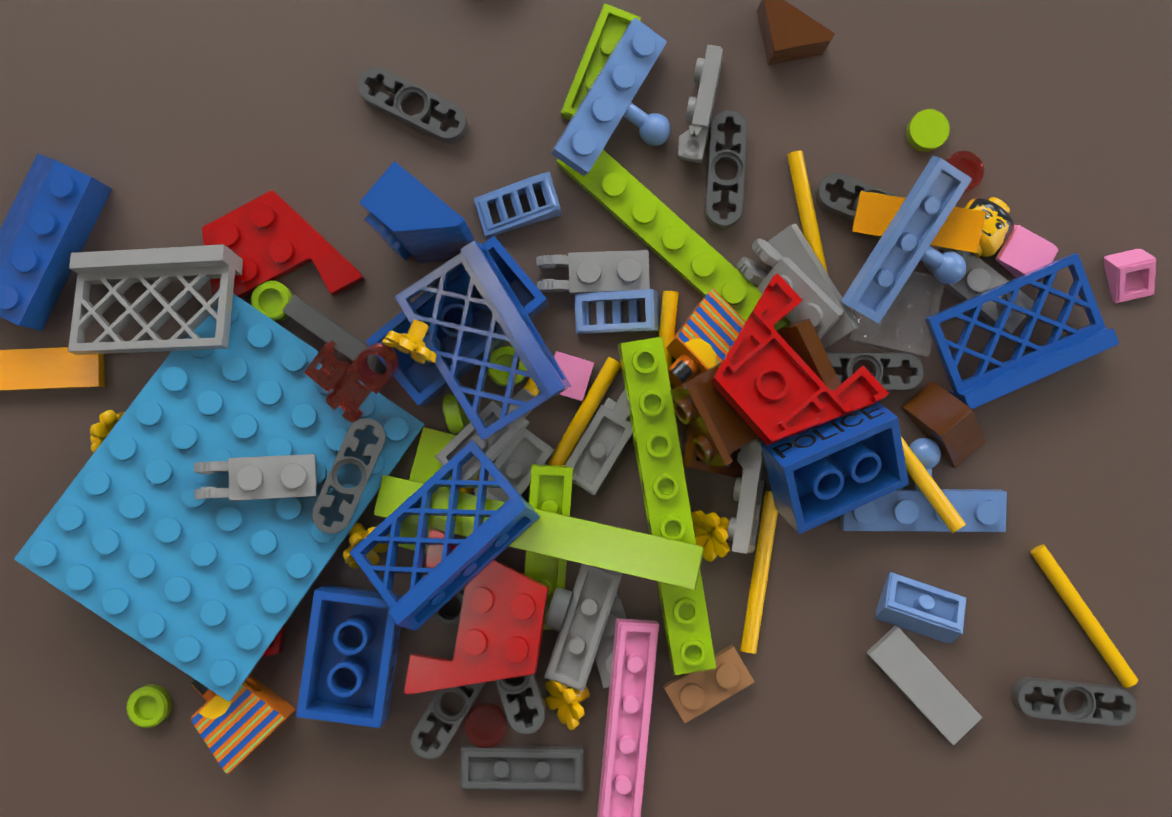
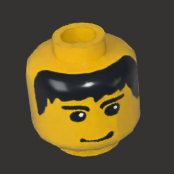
[965,197,1014,259]

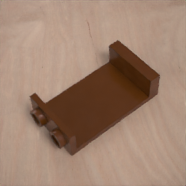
[670,318,841,466]

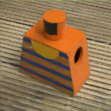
[666,288,746,387]
[191,674,296,774]

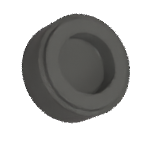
[544,587,572,631]

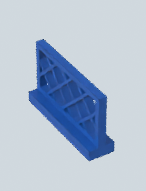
[394,240,571,440]
[925,253,1119,409]
[350,440,540,631]

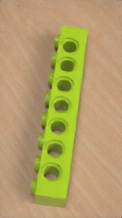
[618,337,716,675]

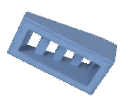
[474,171,561,238]
[574,289,660,334]

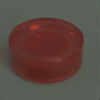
[945,151,984,193]
[465,703,507,747]

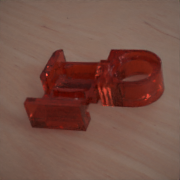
[304,340,399,423]

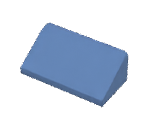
[875,572,967,644]

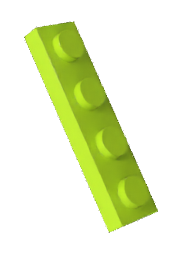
[524,464,573,630]

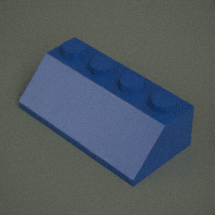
[0,153,112,331]
[359,161,475,263]
[365,235,548,408]

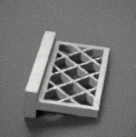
[68,245,243,355]

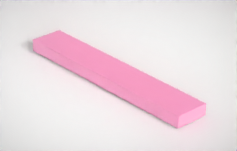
[597,618,659,817]

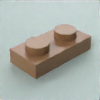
[663,644,755,724]

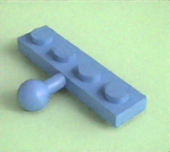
[551,18,671,176]
[841,156,972,324]
[840,438,1007,532]

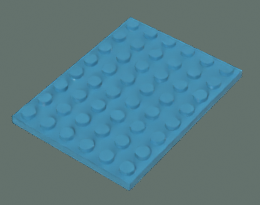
[14,288,425,702]

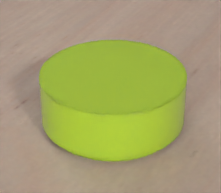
[906,109,950,152]
[251,281,293,322]
[487,346,527,387]
[443,393,470,434]
[126,684,172,728]

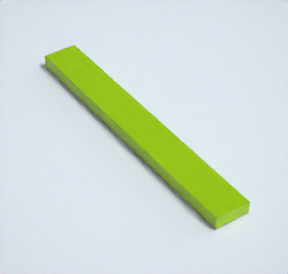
[374,475,704,590]

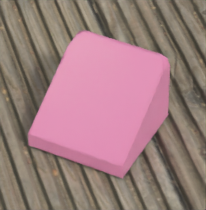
[995,225,1059,282]
[1104,249,1156,303]

